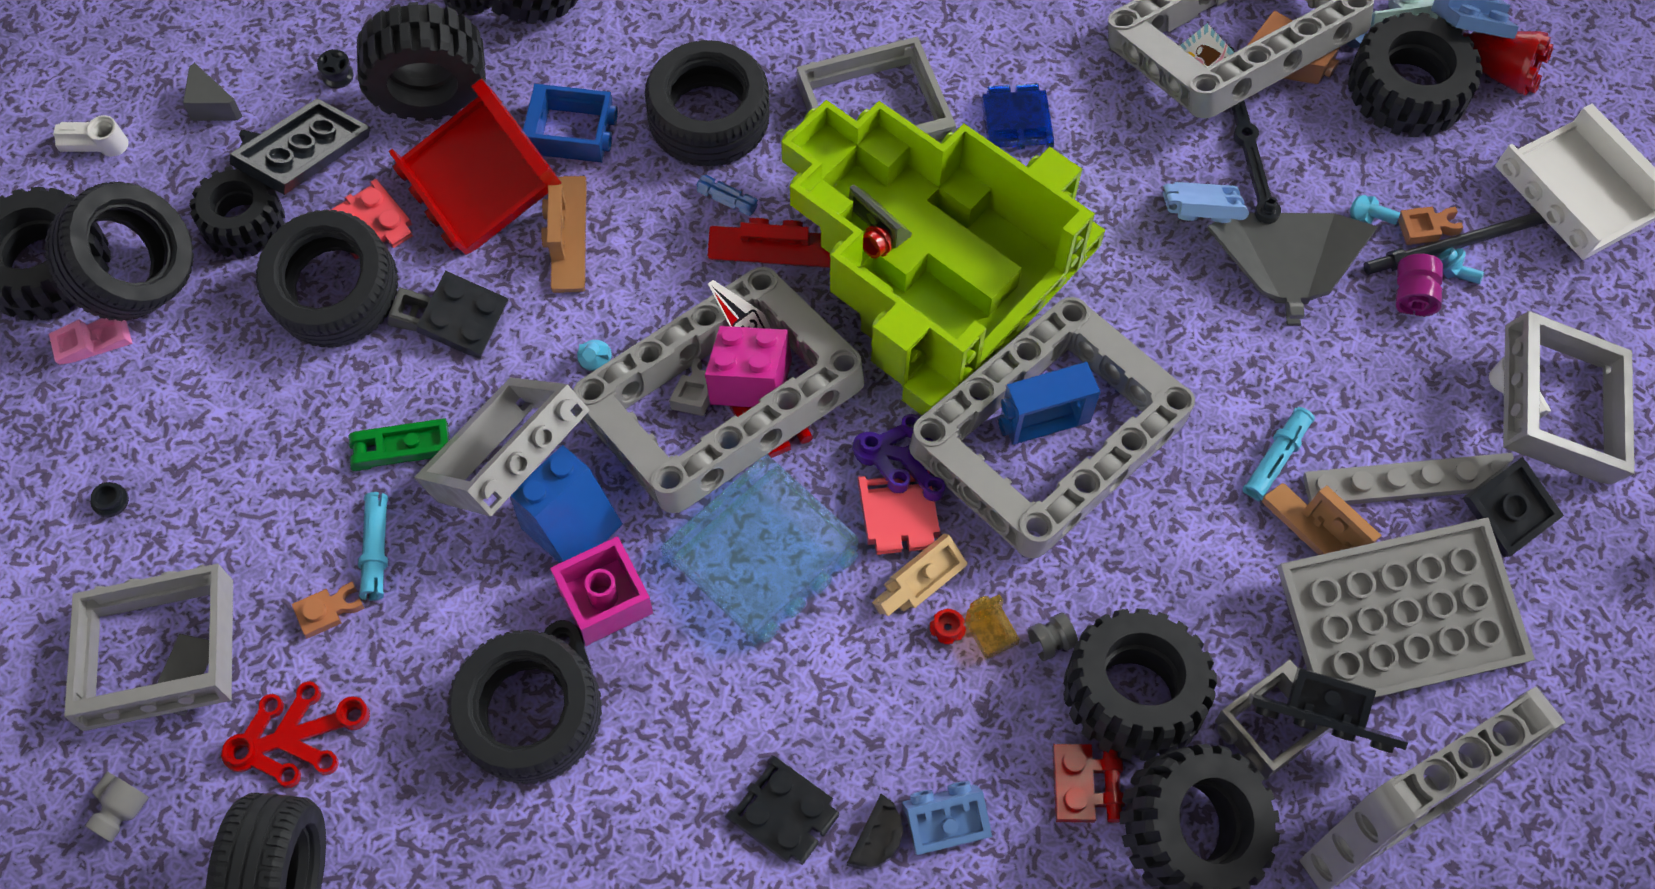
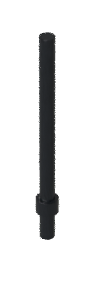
[1364,212,1547,275]

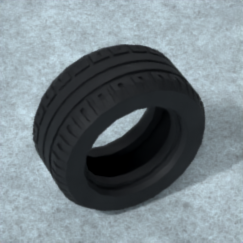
[645,40,769,167]
[45,181,194,321]
[256,209,398,348]
[447,630,602,784]
[206,793,326,889]

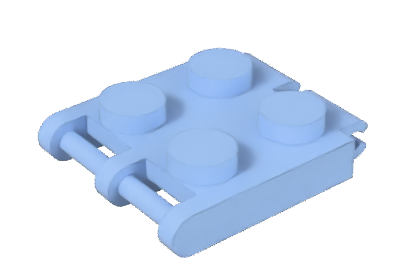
[1162,182,1249,223]

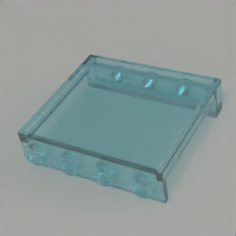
[661,454,858,646]

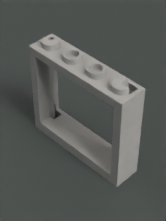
[797,36,956,143]
[1503,311,1635,485]
[414,377,590,517]
[64,563,233,731]

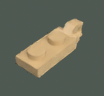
[872,534,968,616]

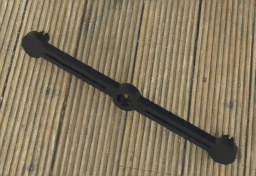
[1229,46,1281,224]

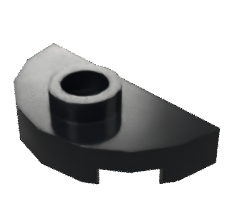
[847,794,903,870]

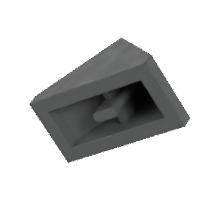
[183,62,243,121]

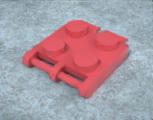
[324,178,413,260]
[858,469,940,555]

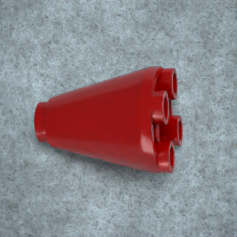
[1463,31,1554,95]

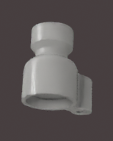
[84,771,150,843]

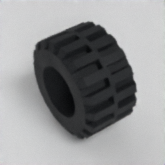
[189,166,285,258]

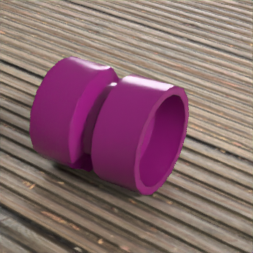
[1396,254,1443,317]

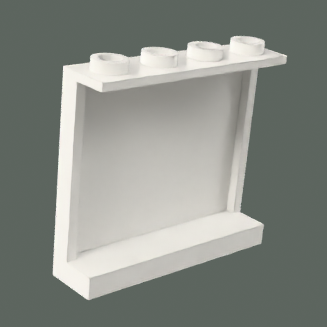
[1495,104,1655,260]

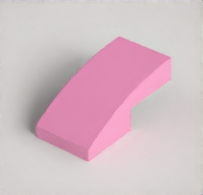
[49,318,132,365]

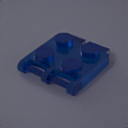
[981,83,1054,150]

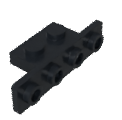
[1248,667,1408,753]

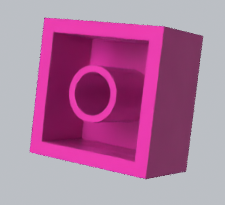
[705,326,792,407]
[550,536,653,646]

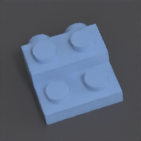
[1431,0,1519,39]

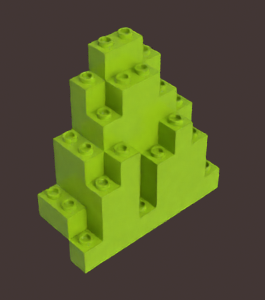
[781,100,1105,415]

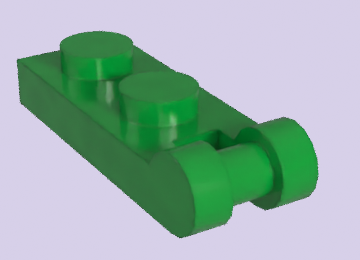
[348,418,450,471]

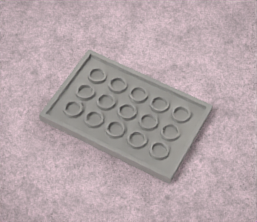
[1277,518,1535,698]

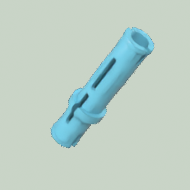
[1242,407,1315,501]
[358,492,388,601]

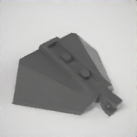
[1207,213,1378,326]

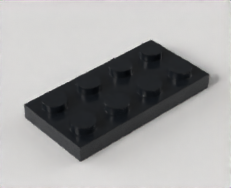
[230,98,370,195]

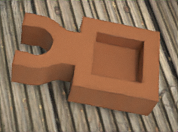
[1398,206,1464,245]
[292,581,365,639]

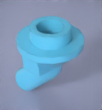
[1350,195,1400,225]
[1437,248,1484,284]
[577,340,612,371]

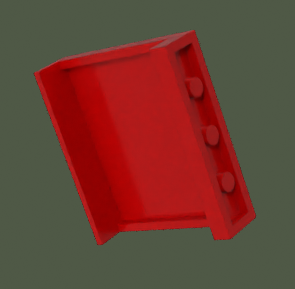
[388,78,562,255]

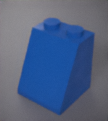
[510,445,623,563]

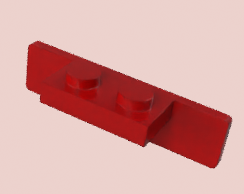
[707,218,831,268]

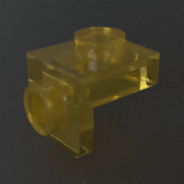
[965,594,1020,660]

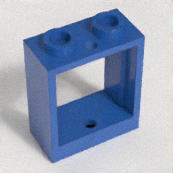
[523,83,618,163]
[997,362,1100,445]

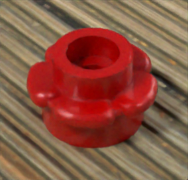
[863,226,892,259]
[929,609,966,645]

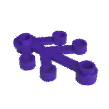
[852,414,985,501]

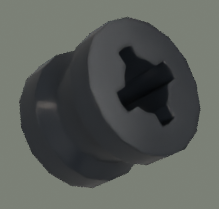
[317,49,354,89]

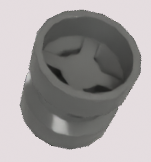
[1027,612,1078,661]

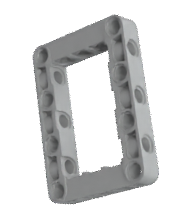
[1108,0,1374,118]
[573,267,865,513]
[909,297,1195,558]
[1299,686,1566,889]

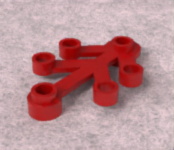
[221,681,370,788]

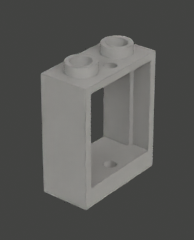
[1215,660,1332,781]

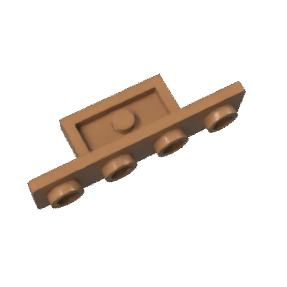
[541,176,587,293]
[1262,483,1382,555]

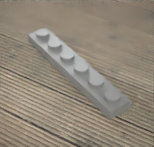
[1303,453,1514,505]

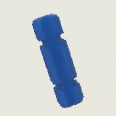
[696,174,758,216]

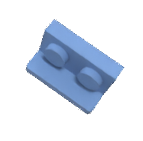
[902,781,992,855]

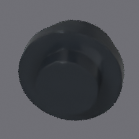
[90,482,129,518]

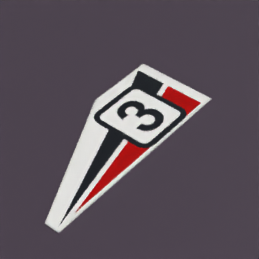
[708,280,771,329]

